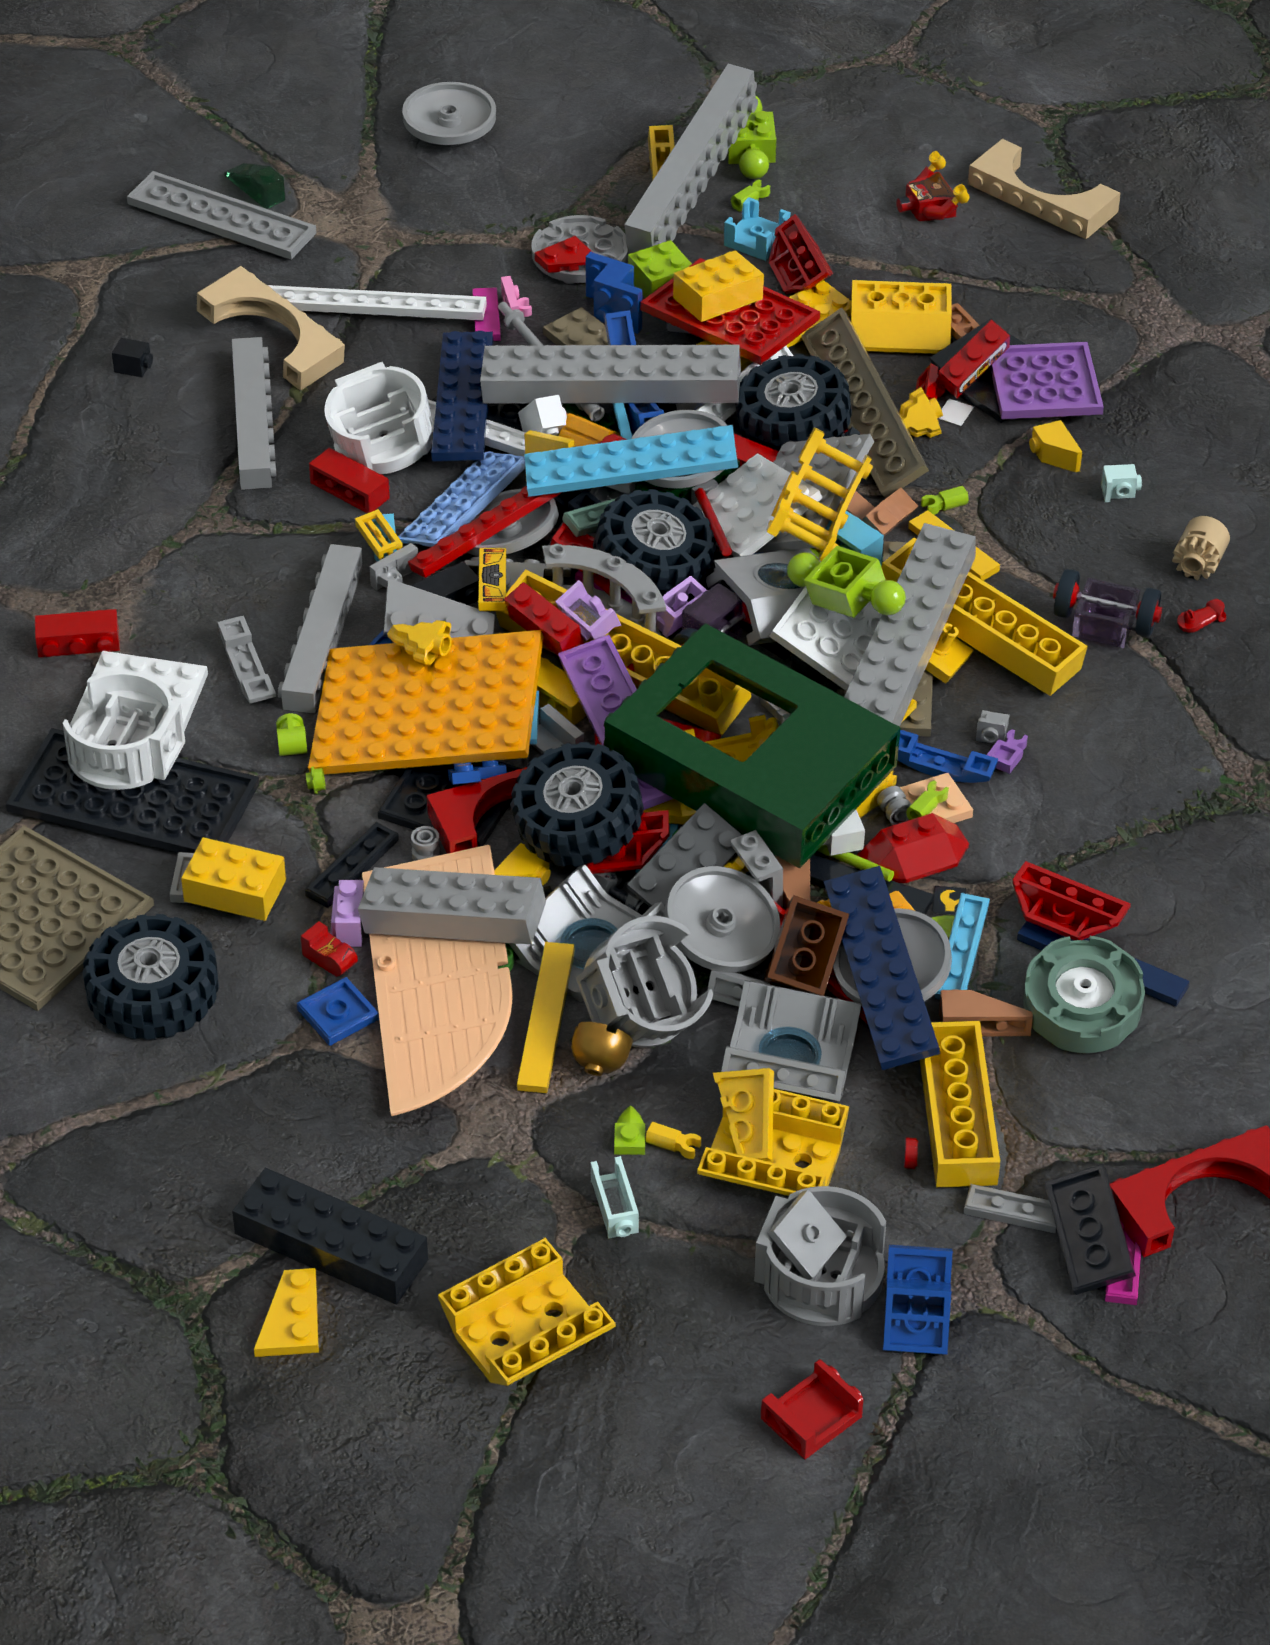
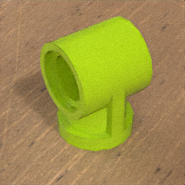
[276,713,307,756]

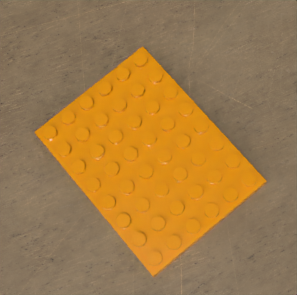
[308,630,544,774]

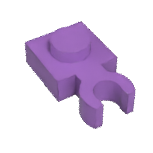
[987,729,1028,774]

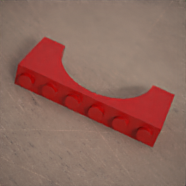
[427,767,527,854]
[1110,1125,1270,1257]

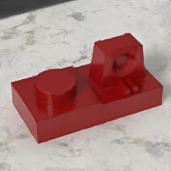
[916,363,945,400]

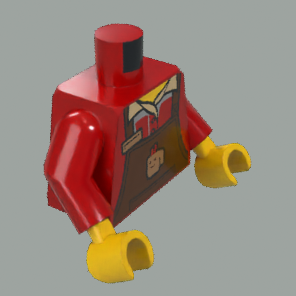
[896,151,969,221]

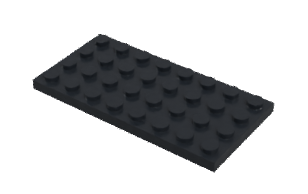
[6,728,259,853]

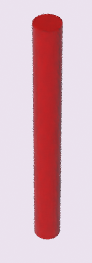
[695,488,732,556]

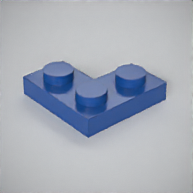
[448,760,507,785]

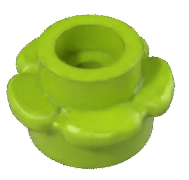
[306,766,326,794]

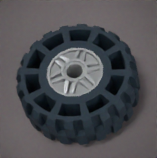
[735,354,852,451]
[593,489,716,596]
[511,742,644,867]
[83,914,219,1040]

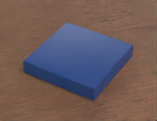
[297,977,379,1046]

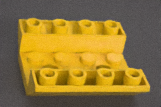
[851,280,952,354]
[697,1089,849,1196]
[438,1238,616,1386]

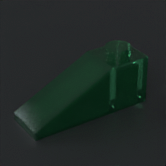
[224,163,285,209]

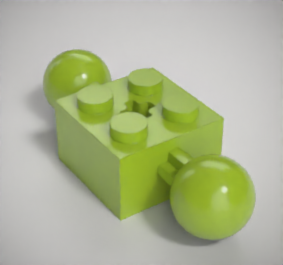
[727,96,776,180]
[787,546,906,618]

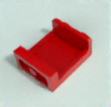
[761,1359,864,1460]

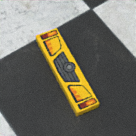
[478,548,506,611]

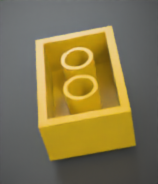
[673,250,764,322]
[181,837,286,921]

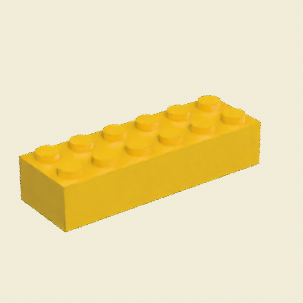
[920,1021,1000,1187]

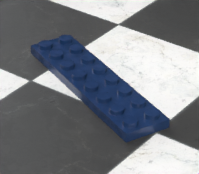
[431,331,493,461]
[824,866,940,1070]

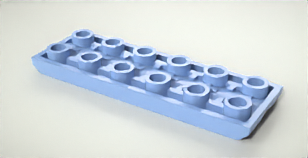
[398,451,525,547]

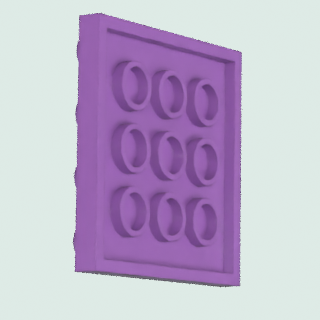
[990,342,1104,419]

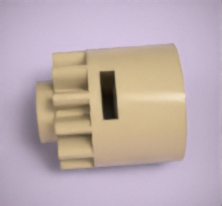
[1172,516,1230,580]

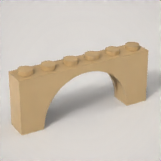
[968,139,1120,239]
[197,266,345,391]

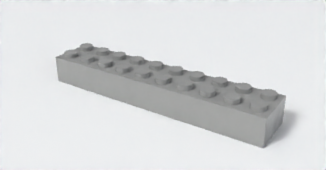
[624,63,758,254]
[480,345,741,403]
[844,523,976,727]

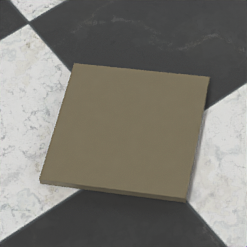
[0,825,154,1011]

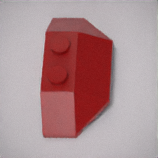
[769,214,833,294]
[584,810,670,874]
[857,813,969,883]
[1012,861,1131,940]

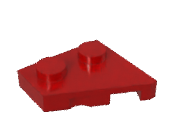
[534,236,592,273]

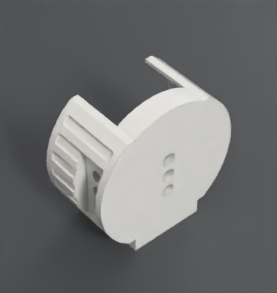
[325,362,434,474]
[63,671,185,790]

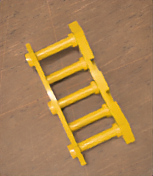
[767,427,873,561]

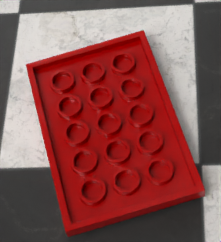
[640,258,820,365]

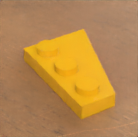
[713,1068,774,1161]
[254,1268,319,1357]

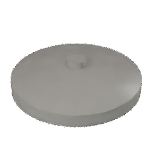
[402,82,496,145]
[631,410,727,488]
[466,489,559,556]
[664,866,780,973]
[833,908,952,1006]

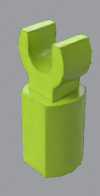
[731,179,770,212]
[921,485,969,515]
[906,780,949,820]

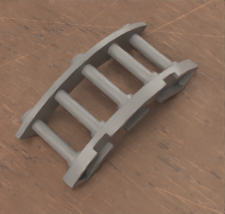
[542,544,666,636]

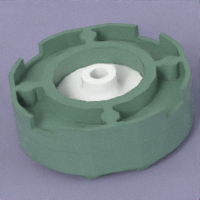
[1023,936,1145,1053]

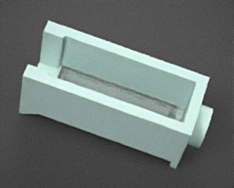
[591,1156,639,1239]

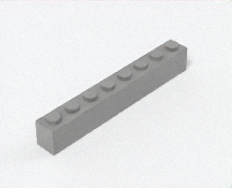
[232,337,276,490]
[278,544,363,714]

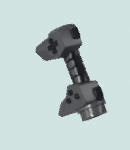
[593,871,649,915]

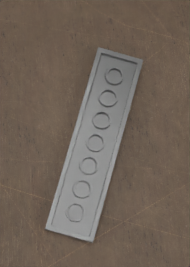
[127,171,316,260]

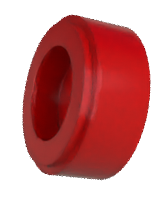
[904,1137,918,1169]

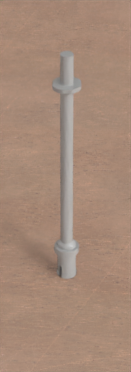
[498,302,605,421]

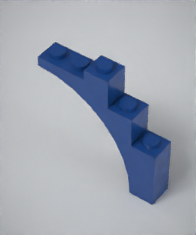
[604,310,664,436]

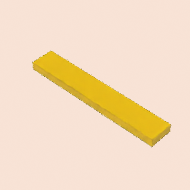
[517,942,575,1093]

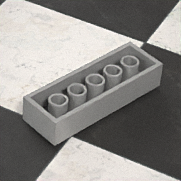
[358,867,546,945]

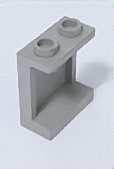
[731,830,783,908]

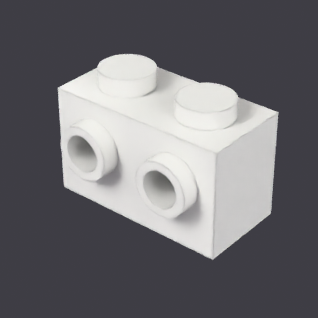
[518,395,567,435]

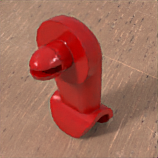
[1177,599,1226,633]

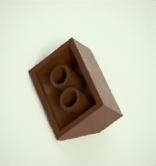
[764,895,849,996]

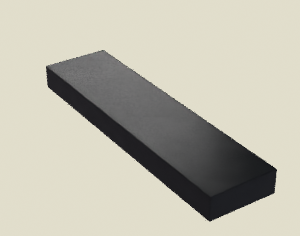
[305,822,399,908]

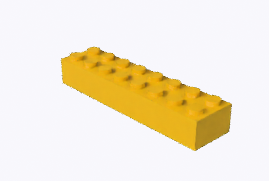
[881,538,1088,696]

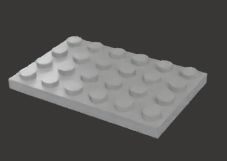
[755,434,874,553]

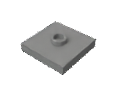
[767,1189,847,1279]

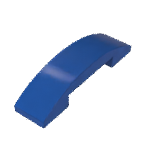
[898,730,998,783]

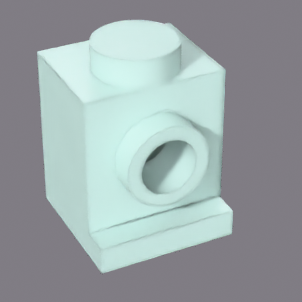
[1101,464,1142,502]

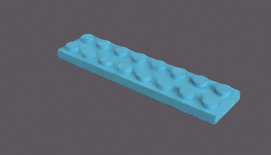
[525,425,738,497]

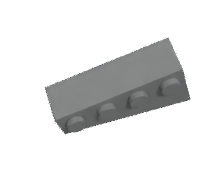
[383,578,495,638]

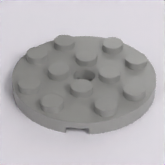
[531,215,628,284]

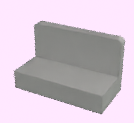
[531,704,584,755]

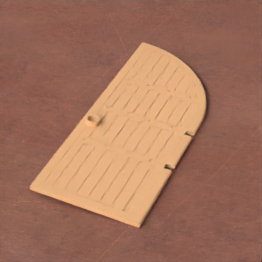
[362,845,512,1116]

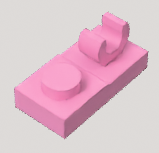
[501,276,532,317]

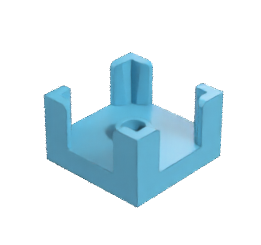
[724,197,791,261]

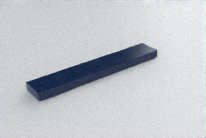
[1017,921,1190,1007]

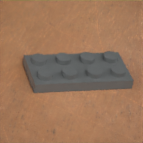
[627,803,742,907]

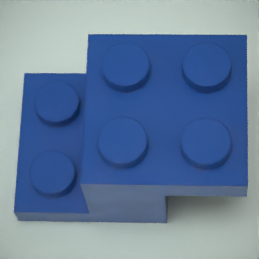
[586,252,642,334]
[883,1245,953,1354]

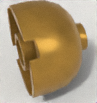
[571,1022,633,1076]

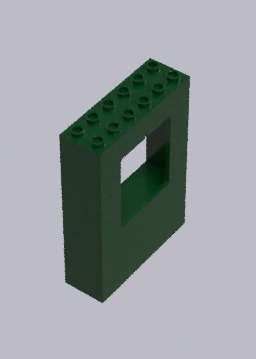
[603,623,901,869]

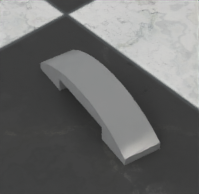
[218,615,276,703]

